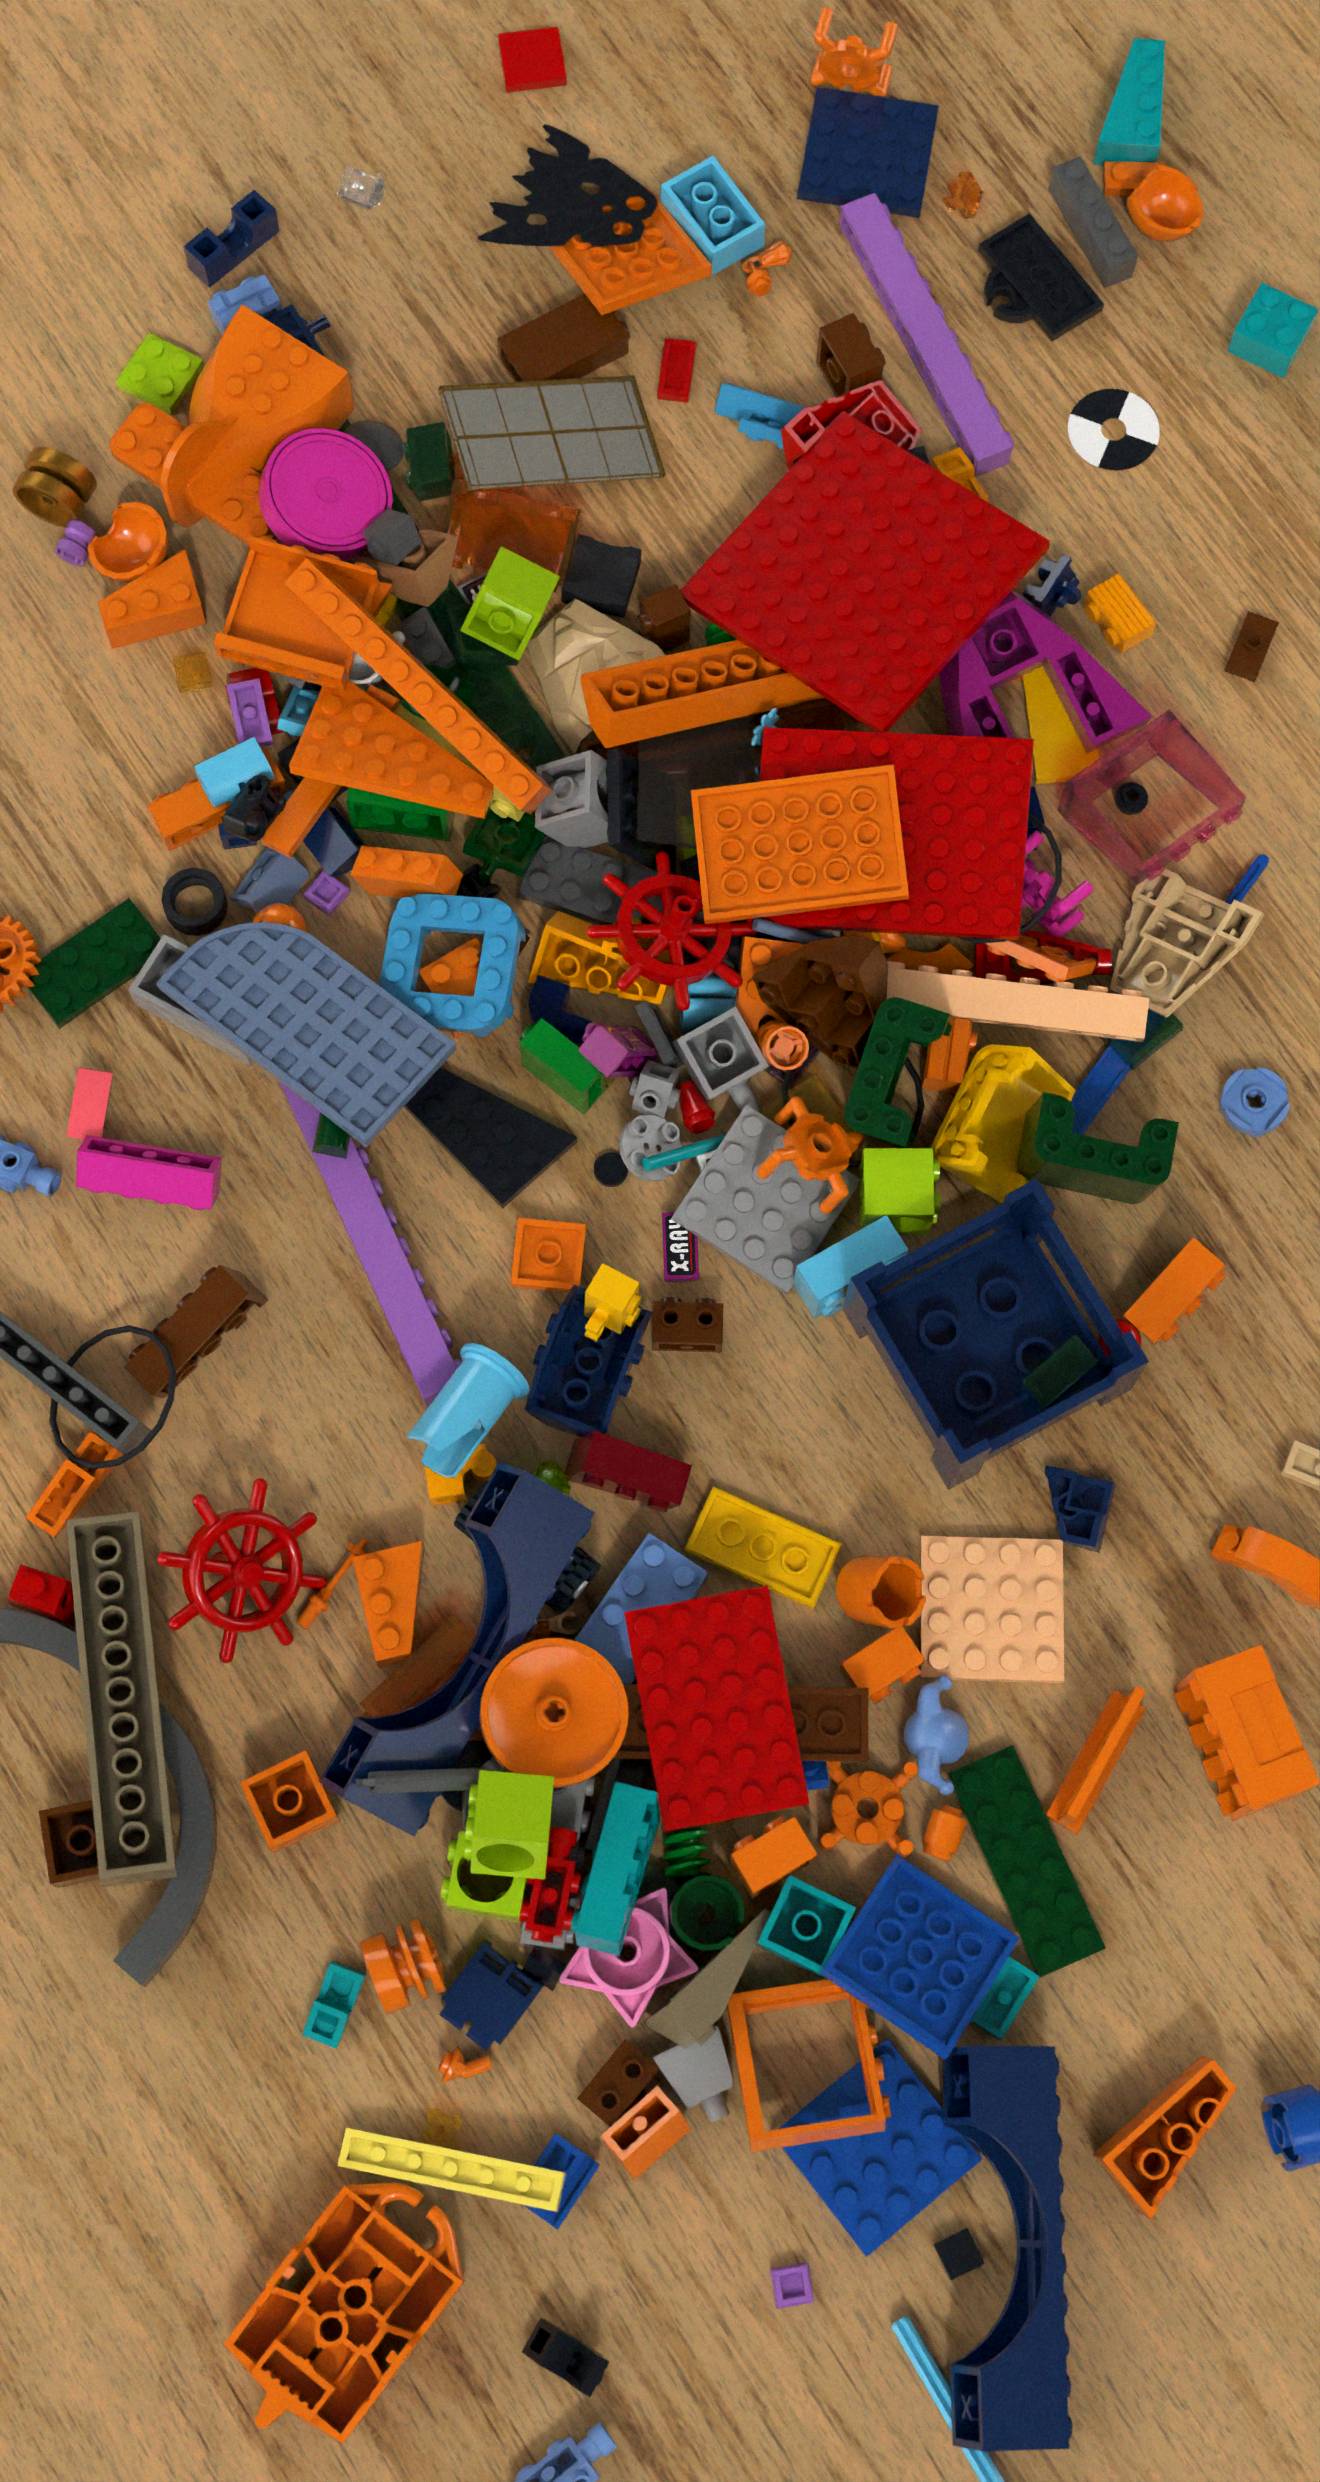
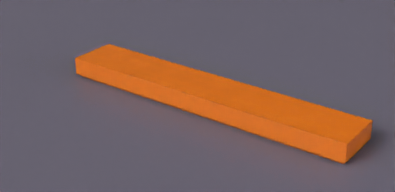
[261,685,400,858]

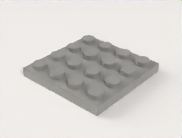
[671,1104,861,1295]

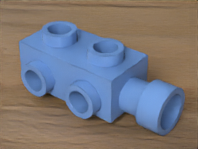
[0,1134,62,1197]
[515,2422,618,2482]

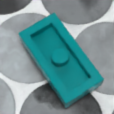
[970,1957,1040,2040]

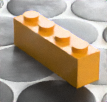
[528,911,673,1004]

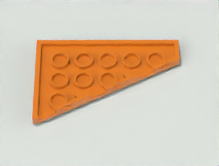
[289,680,494,819]

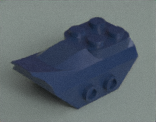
[525,1285,652,1437]

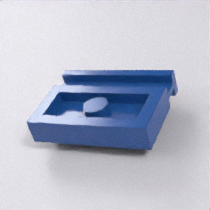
[523,2133,600,2230]

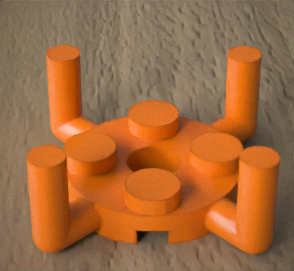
[811,8,898,97]
[756,1096,865,1214]
[819,1761,918,1858]

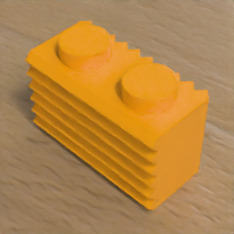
[1084,573,1157,654]

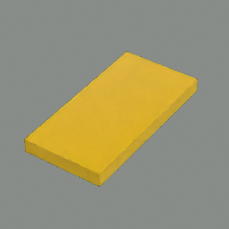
[1021,666,1102,784]
[684,1486,842,1610]

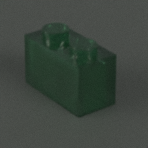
[403,422,457,501]

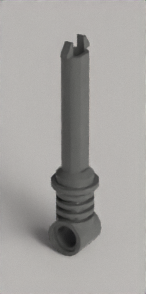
[356,1757,568,1795]

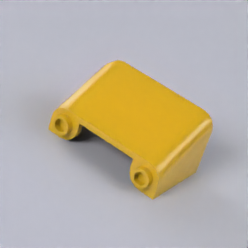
[931,1044,1076,1203]

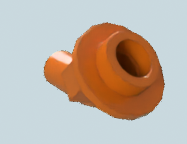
[438,2047,493,2083]

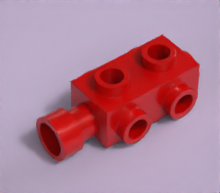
[519,1827,582,1943]

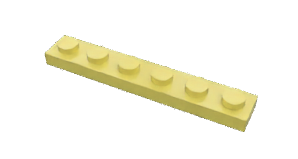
[338,2128,566,2212]

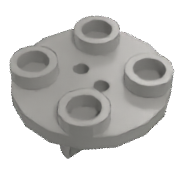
[619,1115,682,1182]

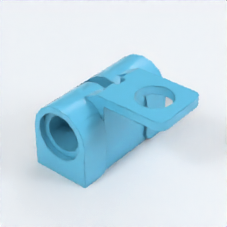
[194,737,275,808]

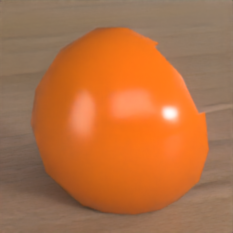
[1127,165,1205,242]
[87,502,169,583]

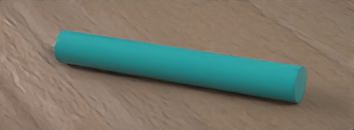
[642,1133,727,1171]

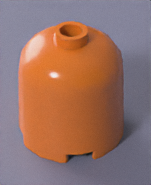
[835,1555,926,1628]

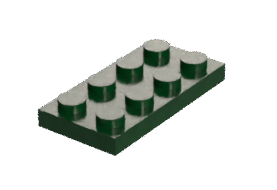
[27,898,161,1029]

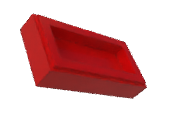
[657,338,697,403]

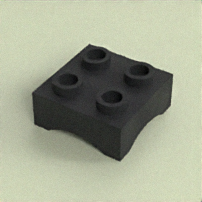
[561,534,641,618]

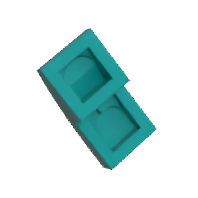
[302,1960,367,2049]

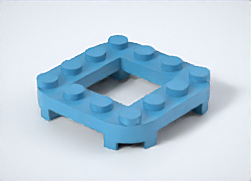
[379,894,526,1037]

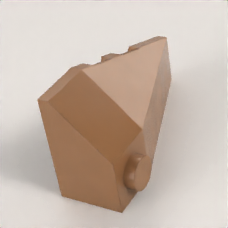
[344,529,457,607]

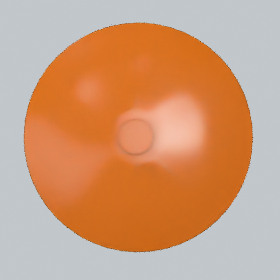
[480,1638,628,1788]

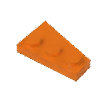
[984,934,1097,983]

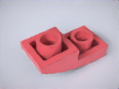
[67,1067,113,1139]

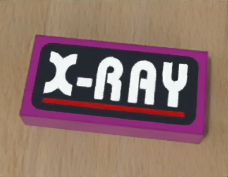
[662,1212,699,1282]

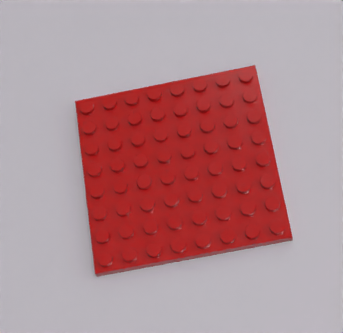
[680,411,1050,733]

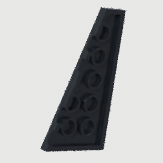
[404,1067,578,1209]

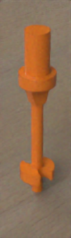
[296,1538,368,1630]

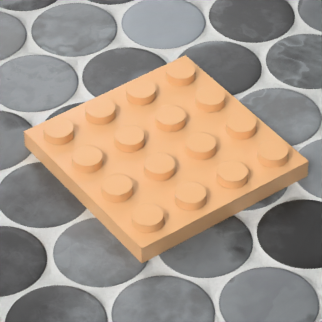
[920,1536,1064,1683]

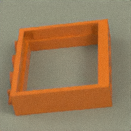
[727,1979,891,2152]

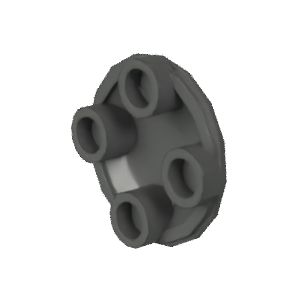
[344,420,404,471]

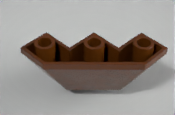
[752,935,888,1069]

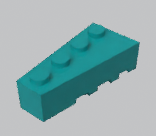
[1093,38,1165,165]
[571,1782,660,1956]

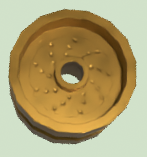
[12,447,97,528]

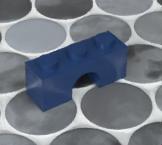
[183,190,279,288]

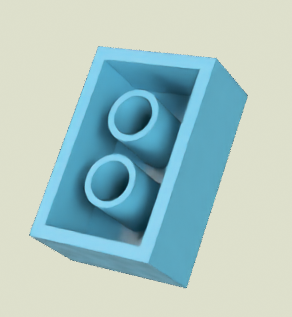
[661,156,765,276]
[793,1215,908,1319]

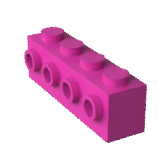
[76,1135,222,1210]

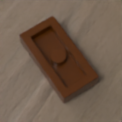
[1224,611,1279,682]

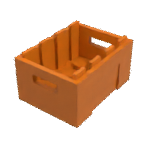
[1173,1645,1320,1821]

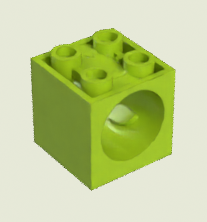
[460,546,560,660]
[859,1148,941,1235]
[464,1770,554,1879]
[441,1831,528,1923]

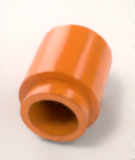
[922,1804,968,1862]

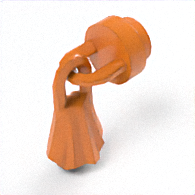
[742,241,792,297]

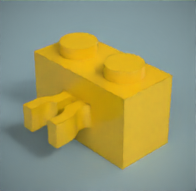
[584,1263,642,1342]

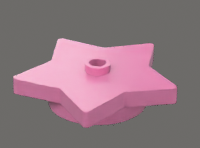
[559,1888,699,2028]

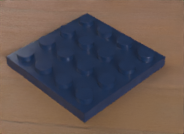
[797,87,939,218]

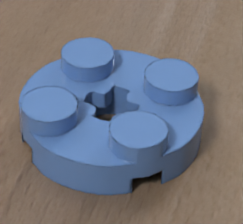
[1219,1067,1290,1138]

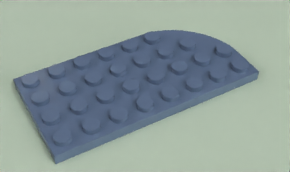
[157,922,457,1147]

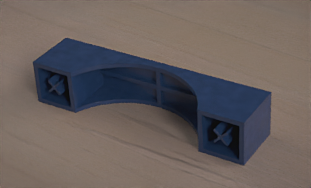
[319,1462,595,1836]
[942,2046,1072,2451]

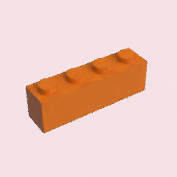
[147,747,287,851]

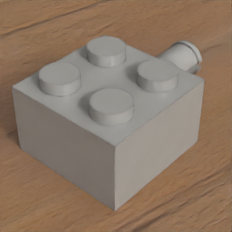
[672,1006,769,1112]

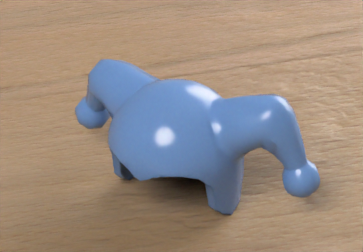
[903,1675,969,1795]

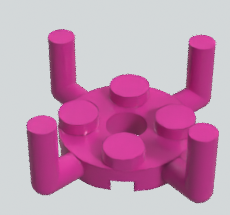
[1022,830,1094,938]

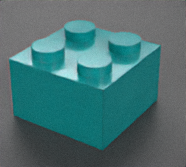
[1227,282,1319,379]
[756,1875,856,1978]

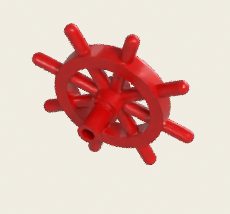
[586,851,758,1011]
[157,1478,328,1663]

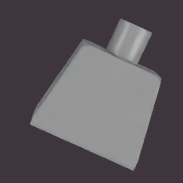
[653,2026,735,2124]

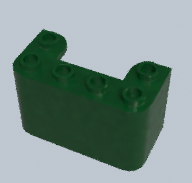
[844,997,955,1148]
[1017,1092,1179,1204]

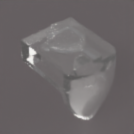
[336,165,385,209]

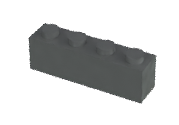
[1048,156,1138,288]

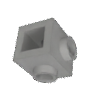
[629,1060,681,1119]

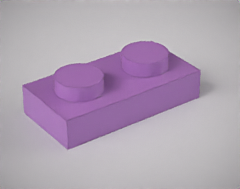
[227,678,273,747]

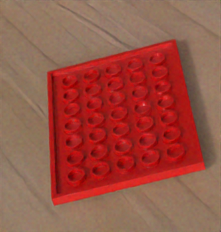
[747,727,1034,940]

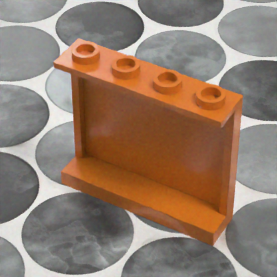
[213,536,379,692]

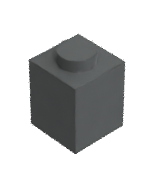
[363,509,421,566]

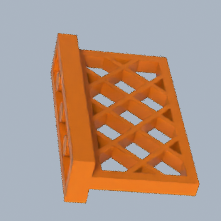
[1045,1685,1146,1834]

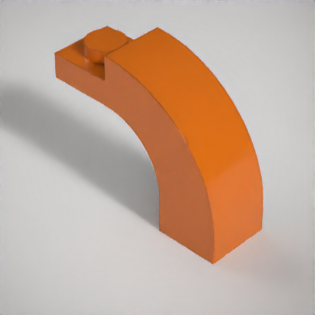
[1211,1523,1320,1610]

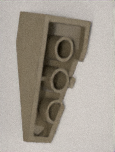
[645,1908,770,2048]

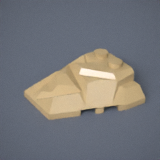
[527,599,666,754]

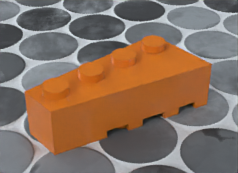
[1092,2055,1237,2219]

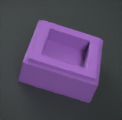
[303,870,351,917]
[770,2263,814,2309]

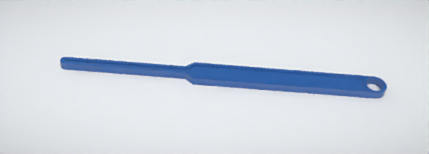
[1071,854,1269,1135]

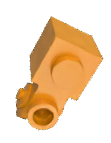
[425,1443,497,1506]

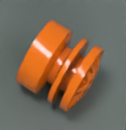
[359,1917,447,2015]

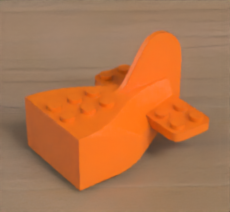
[109,304,355,546]

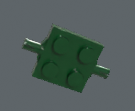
[463,807,547,882]

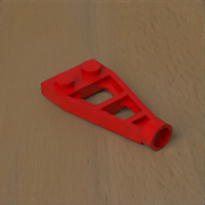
[975,930,1111,985]

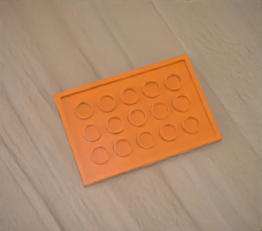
[691,764,909,924]

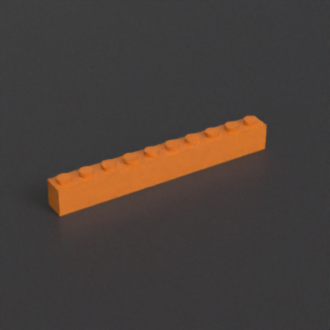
[284,558,553,814]

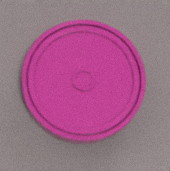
[258,428,393,561]

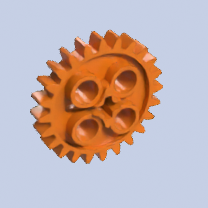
[0,915,41,1014]

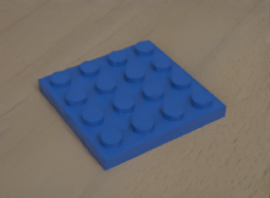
[820,1854,1020,2059]
[778,2039,982,2257]

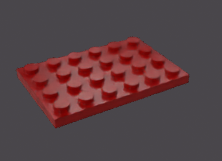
[624,1585,810,1832]

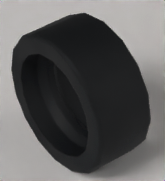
[161,868,228,936]

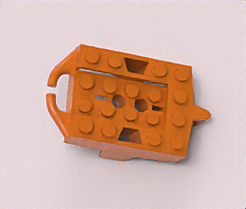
[224,2183,465,2444]

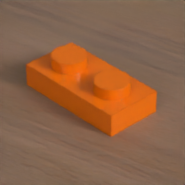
[1103,162,1167,196]

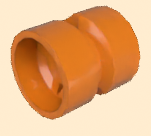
[755,1020,809,1070]

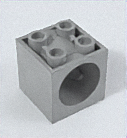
[535,750,609,849]

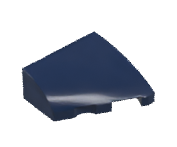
[1045,1466,1116,1553]

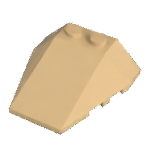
[1110,862,1264,1018]

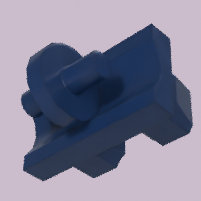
[1023,555,1081,617]

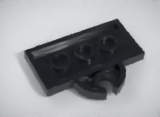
[978,213,1104,342]

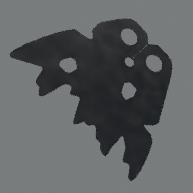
[478,125,658,246]

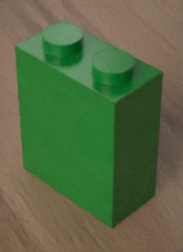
[519,1018,606,1115]

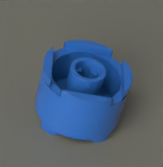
[1262,2084,1320,2172]

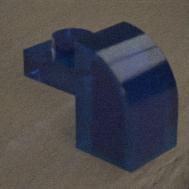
[529,975,592,1044]

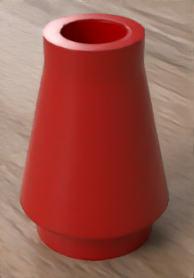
[676,1081,715,1134]

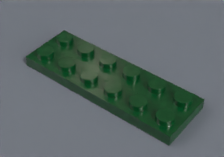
[946,1745,1106,1979]

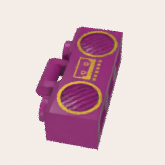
[578,1023,659,1078]

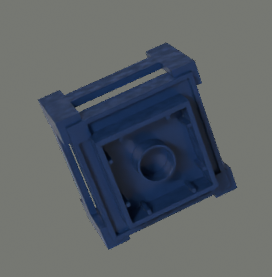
[843,1178,1149,1490]

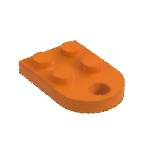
[735,936,806,1040]

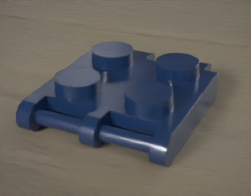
[439,1939,545,2051]

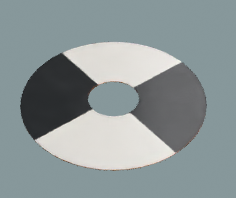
[1068,389,1160,471]

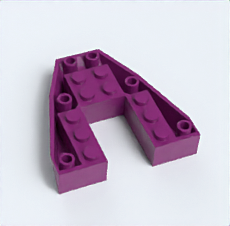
[940,590,1153,779]

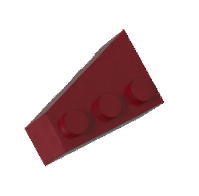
[563,1431,692,1512]

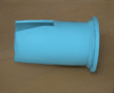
[406,1342,530,1478]

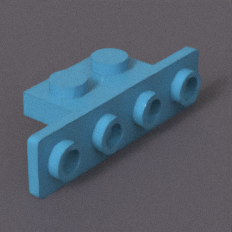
[715,382,806,449]

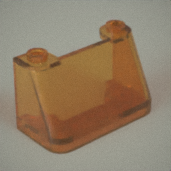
[442,478,585,593]

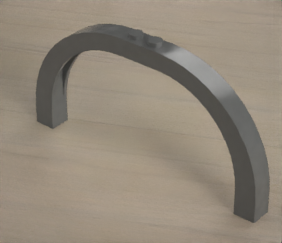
[0,1608,217,1987]

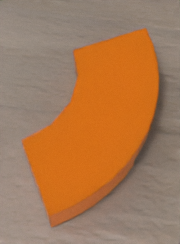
[886,943,975,975]

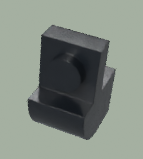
[522,2318,609,2397]

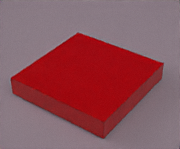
[498,27,567,93]

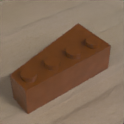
[124,1265,268,1398]

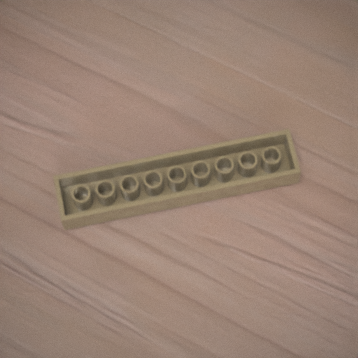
[66,1511,177,1887]

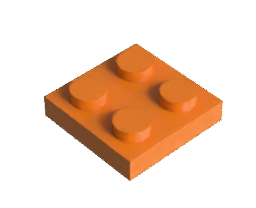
[510,1218,587,1293]

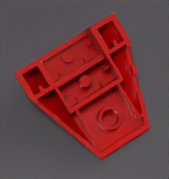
[781,379,922,470]

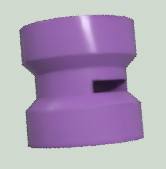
[54,520,98,566]

